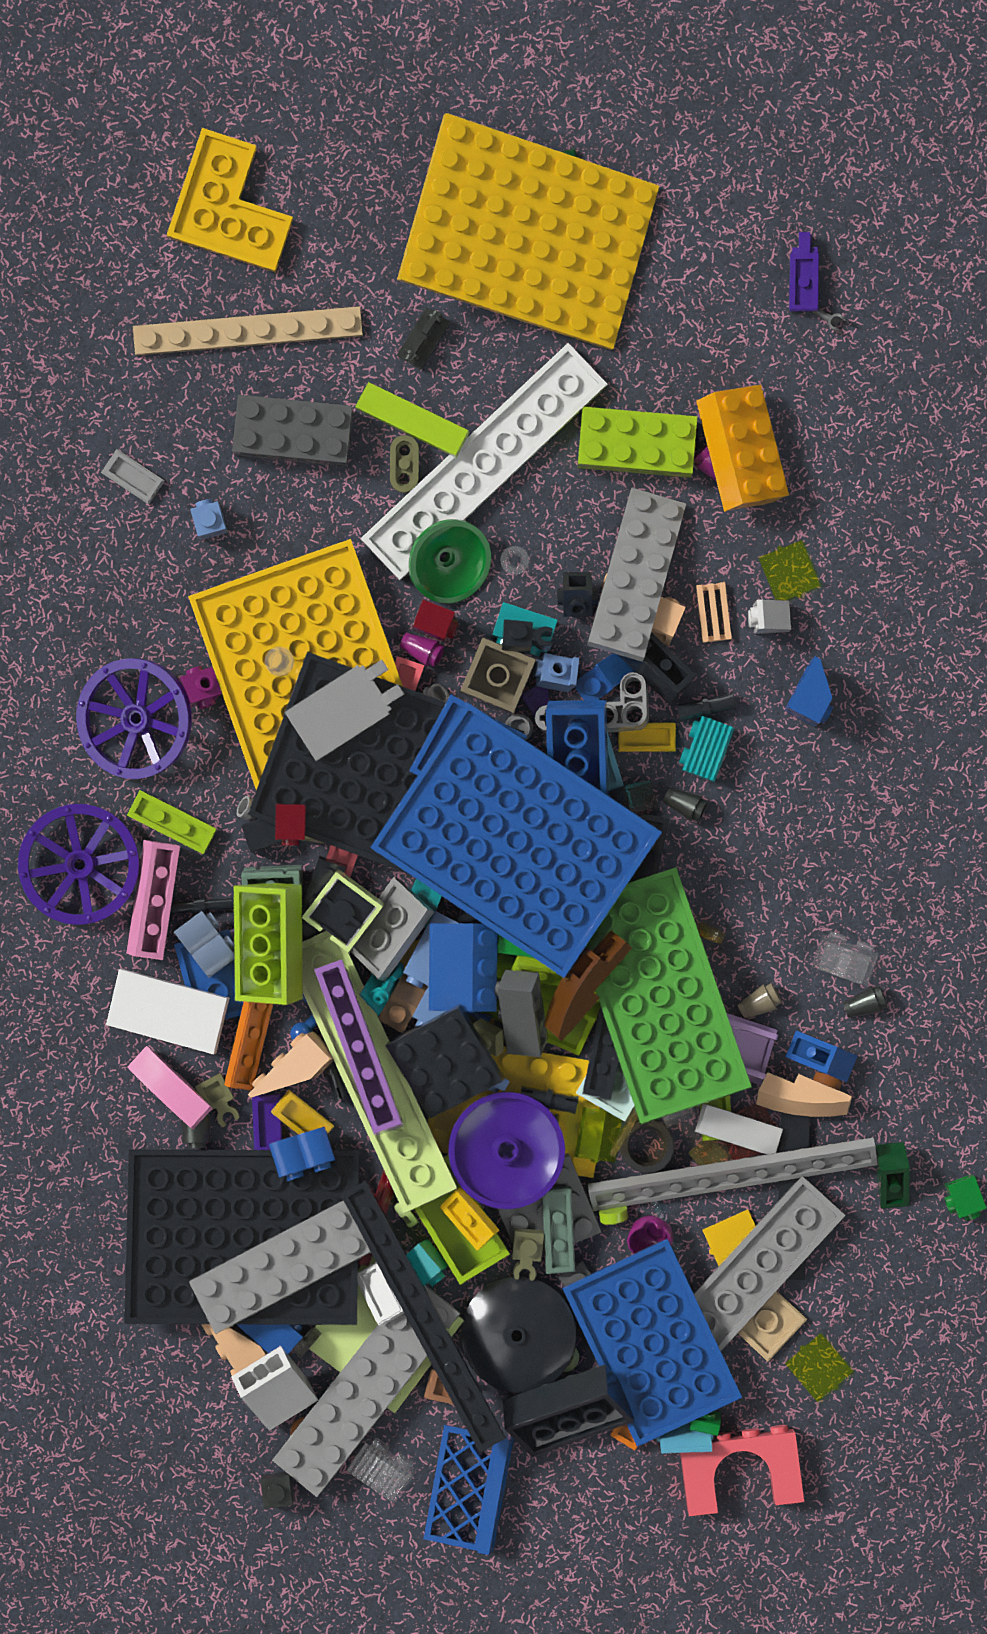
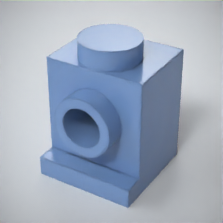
[533,653,579,692]

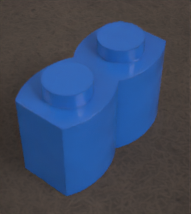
[269,1127,336,1181]

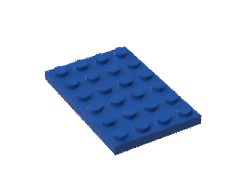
[563,1238,742,1447]

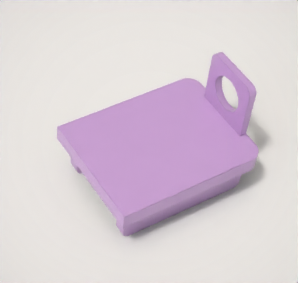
[726,1013,778,1085]

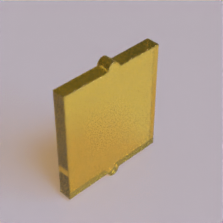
[609,1109,638,1157]

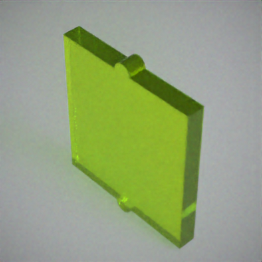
[758,540,821,601]
[575,1107,622,1163]
[785,1333,853,1402]

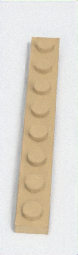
[133,306,363,356]

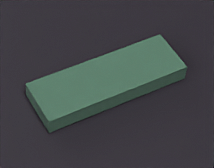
[542,1186,575,1274]

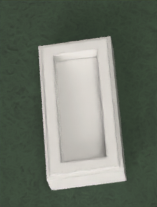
[358,1262,404,1327]

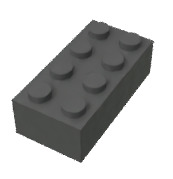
[232,395,354,467]

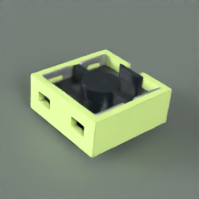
[302,869,384,952]

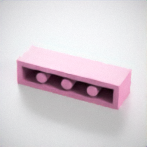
[126,840,180,960]

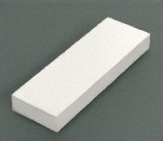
[695,1104,783,1155]

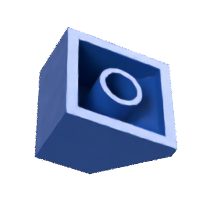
[784,656,833,727]

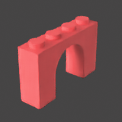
[680,1425,804,1516]

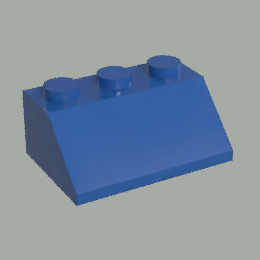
[429,923,497,1012]

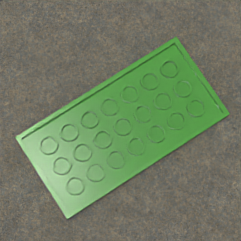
[586,868,752,1124]

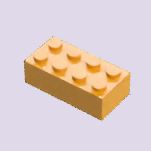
[696,384,789,512]

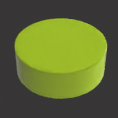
[599,1206,629,1225]

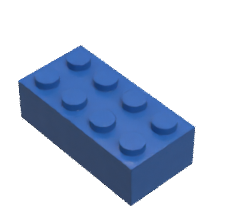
[546,700,609,796]

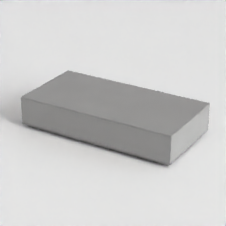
[101,449,165,505]

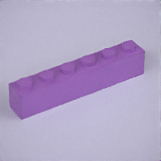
[314,959,404,1136]

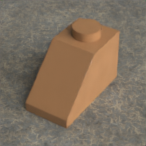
[379,974,428,1033]

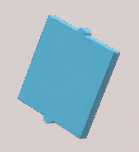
[657,1422,713,1453]

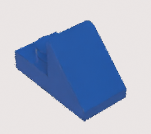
[574,653,634,700]

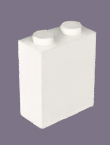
[231,1346,318,1431]

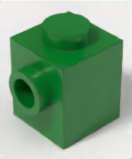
[944,1174,987,1221]

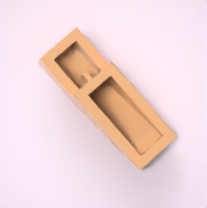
[756,1072,852,1117]

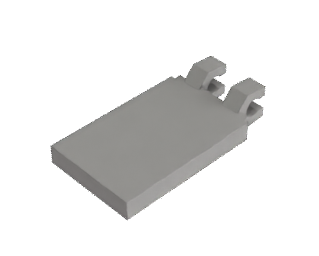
[285,660,404,761]

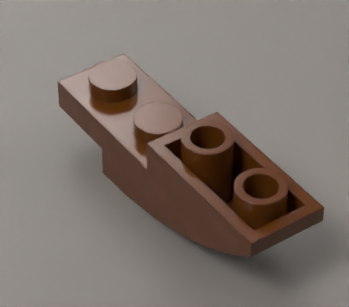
[544,930,632,1041]

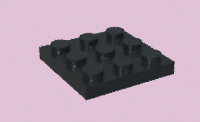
[385,1004,505,1118]

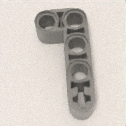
[535,673,649,734]

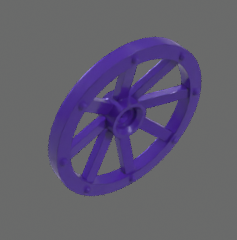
[76,658,192,779]
[18,804,140,925]

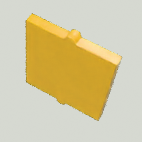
[702,1209,755,1266]

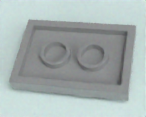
[350,877,434,981]

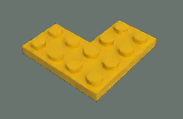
[166,128,293,273]

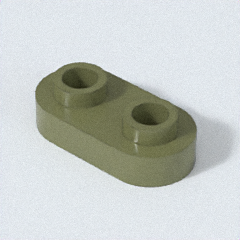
[390,435,419,494]

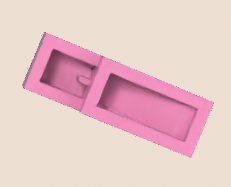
[127,1046,212,1129]

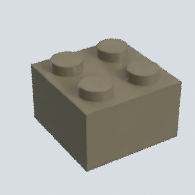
[460,638,536,715]

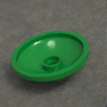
[408,519,491,603]

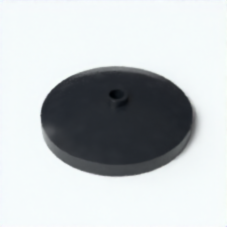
[461,1276,577,1393]

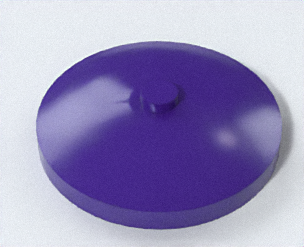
[449,1092,565,1209]

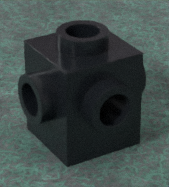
[557,572,598,618]

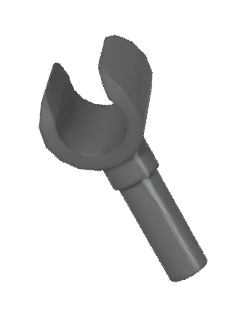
[812,309,849,335]

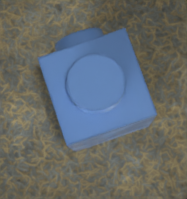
[190,499,228,540]

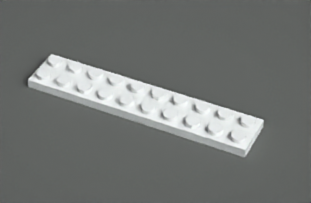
[361,343,607,581]

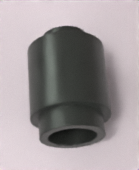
[181,1114,211,1149]

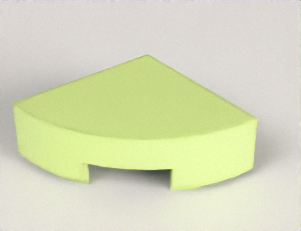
[394,1202,419,1228]

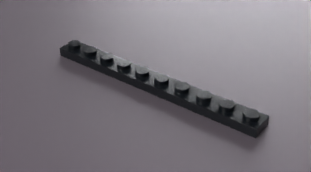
[582,813,669,1101]
[340,1180,506,1453]

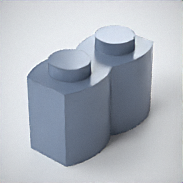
[174,911,235,978]

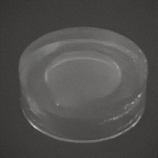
[265,647,294,676]

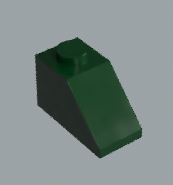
[875,1142,910,1209]

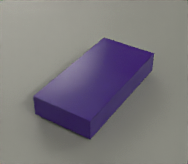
[252,1094,283,1150]

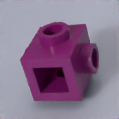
[178,666,222,709]

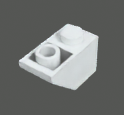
[748,600,791,634]

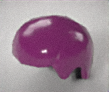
[627,1215,674,1254]

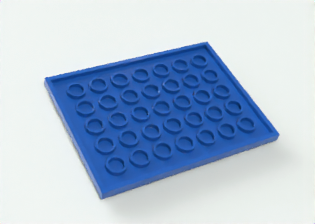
[370,702,662,978]

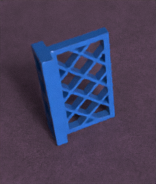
[424,1424,514,1555]

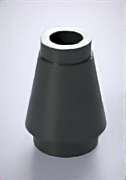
[663,787,708,822]
[843,986,888,1018]

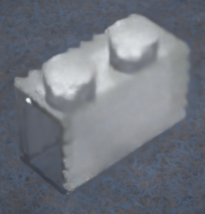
[811,931,879,987]
[347,1437,416,1503]

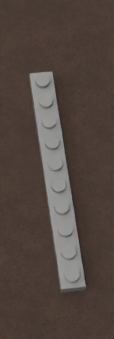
[588,1138,878,1211]

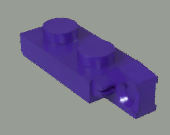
[789,232,820,312]

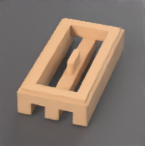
[696,582,732,643]

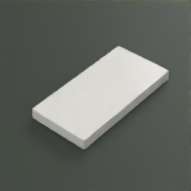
[106,969,229,1054]

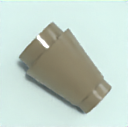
[738,983,783,1019]

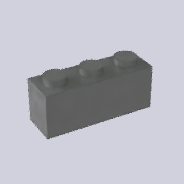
[495,970,548,1057]

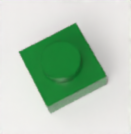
[690,1410,721,1436]

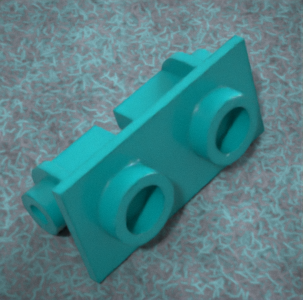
[359,962,404,1015]

